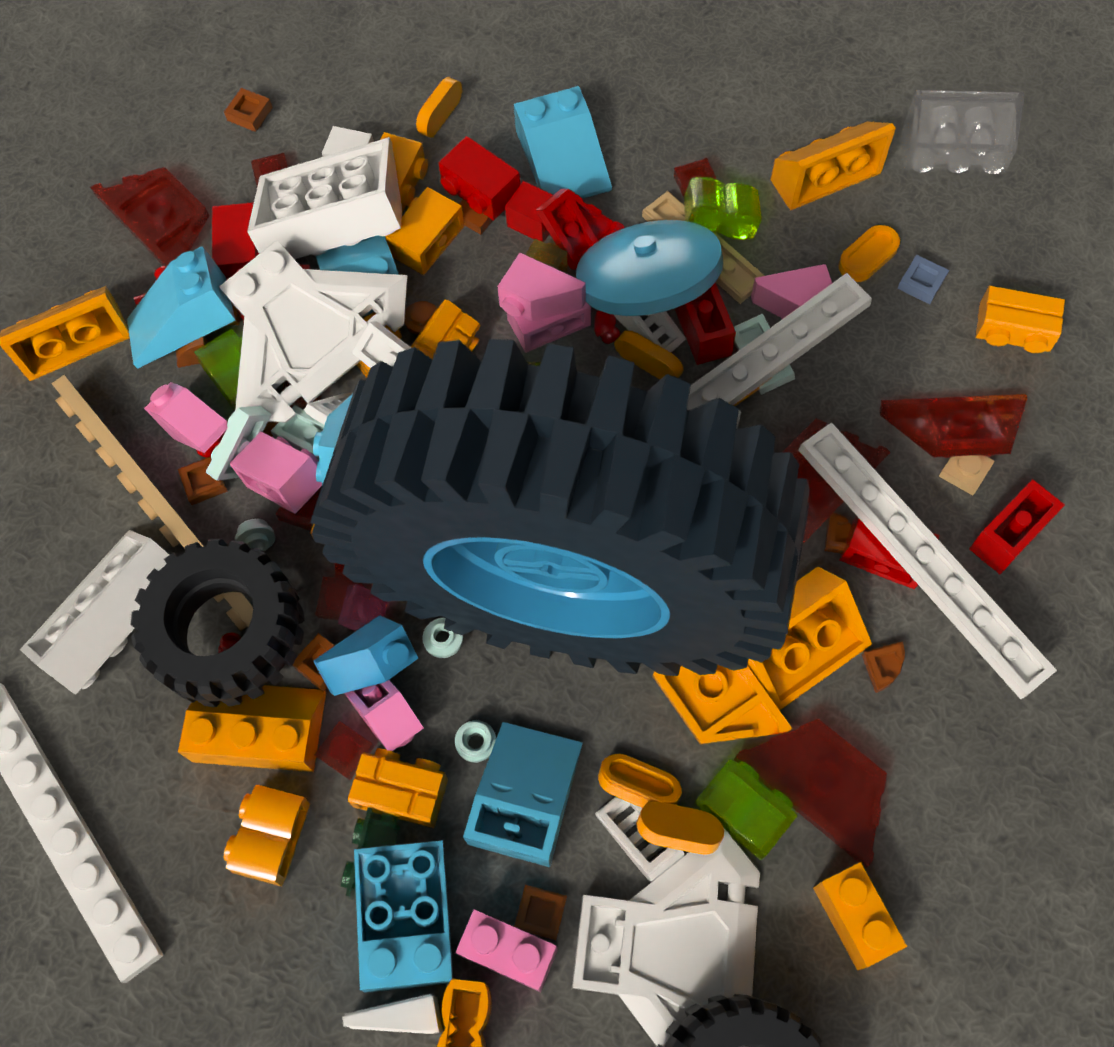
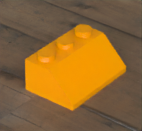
[771,122,896,211]
[0,286,130,381]
[747,567,872,710]
[178,685,326,772]

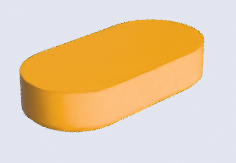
[416,77,462,138]
[839,225,900,282]
[615,331,683,380]
[598,754,682,808]
[636,801,724,855]

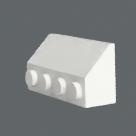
[20,530,169,695]

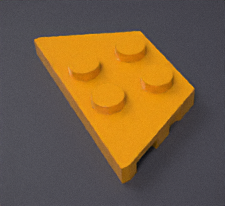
[652,665,792,745]

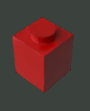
[505,181,553,243]

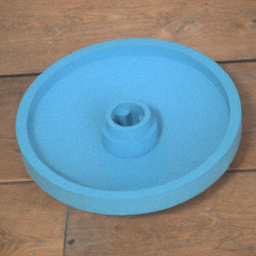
[576,220,723,316]

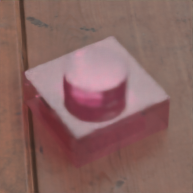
[338,584,388,631]

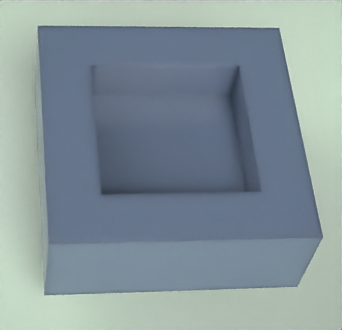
[897,255,949,304]

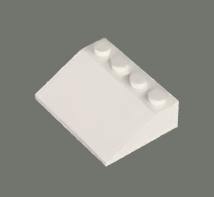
[247,137,402,260]

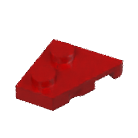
[535,189,625,270]

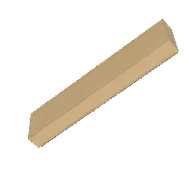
[642,191,765,304]

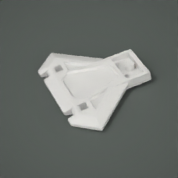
[219,240,408,423]
[572,828,760,1047]

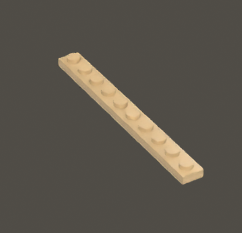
[51,375,253,631]

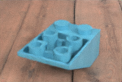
[463,722,583,867]
[354,841,453,993]

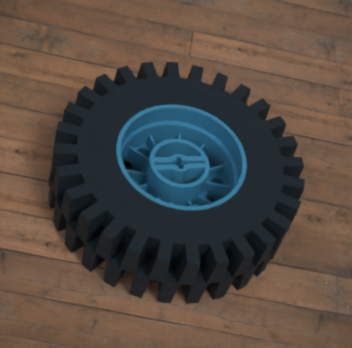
[311,339,809,676]

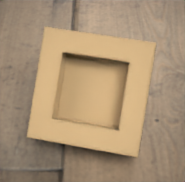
[939,442,995,496]

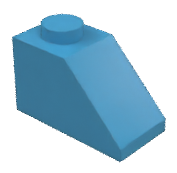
[313,615,418,696]

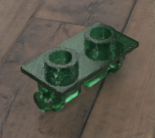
[341,808,400,900]

